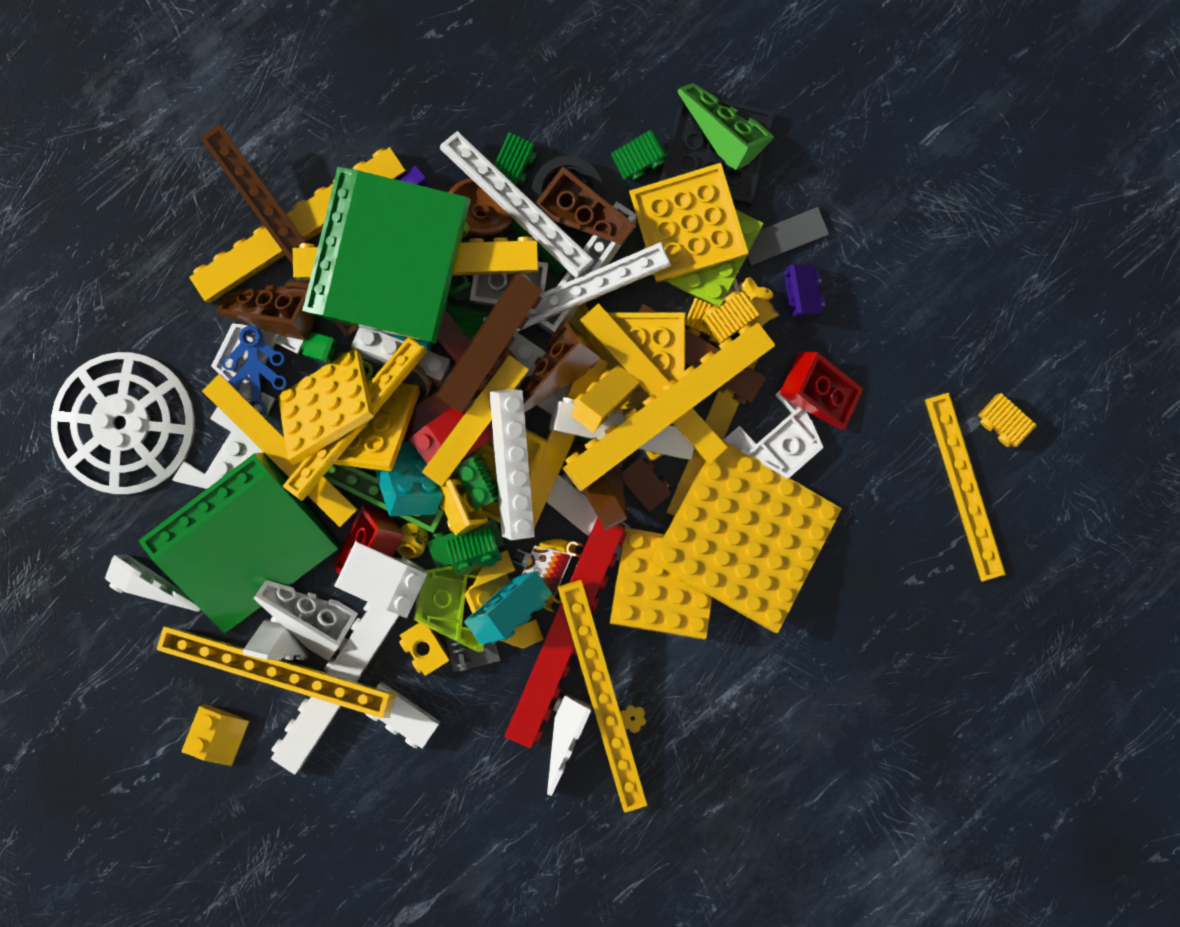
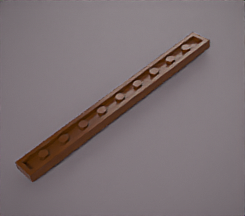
[200,124,359,337]

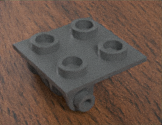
[446,620,500,672]

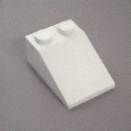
[335,541,427,618]

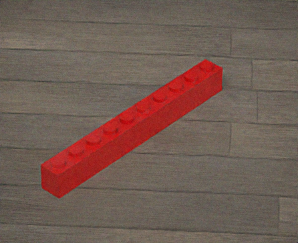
[504,517,627,748]

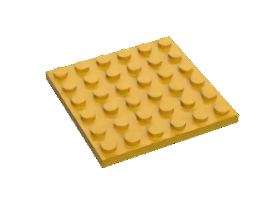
[651,437,842,634]

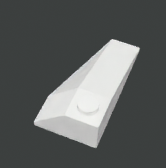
[105,554,202,612]
[253,580,358,661]
[243,616,309,660]
[547,693,591,796]

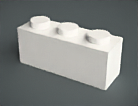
[365,682,440,748]

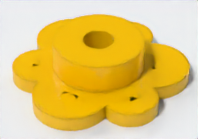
[620,705,646,733]

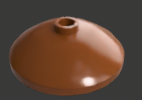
[448,178,514,236]

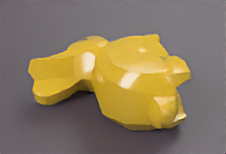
[737,277,779,333]

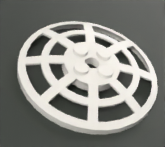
[51,352,195,494]

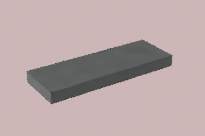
[747,207,829,266]

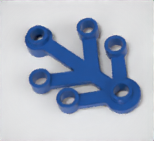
[222,325,288,417]

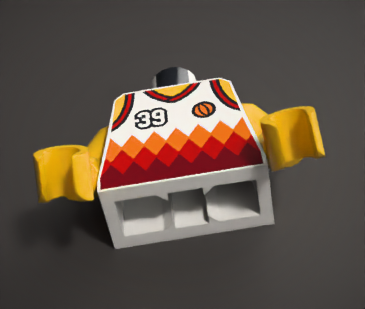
[512,538,583,613]

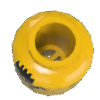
[396,523,429,559]

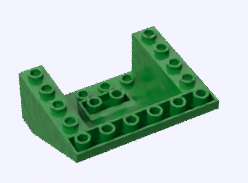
[302,167,471,343]
[138,452,340,634]

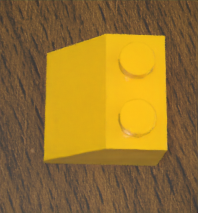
[439,479,489,536]
[181,703,250,766]

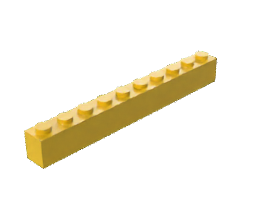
[189,147,406,304]
[293,237,539,281]
[563,322,775,491]
[157,627,397,718]

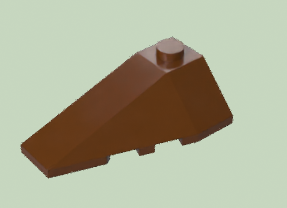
[535,167,636,245]
[216,282,316,340]
[517,320,600,413]
[566,442,627,531]

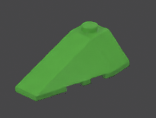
[678,83,774,170]

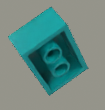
[374,441,443,517]
[464,570,552,645]

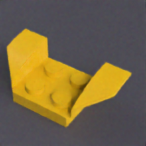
[465,551,544,648]

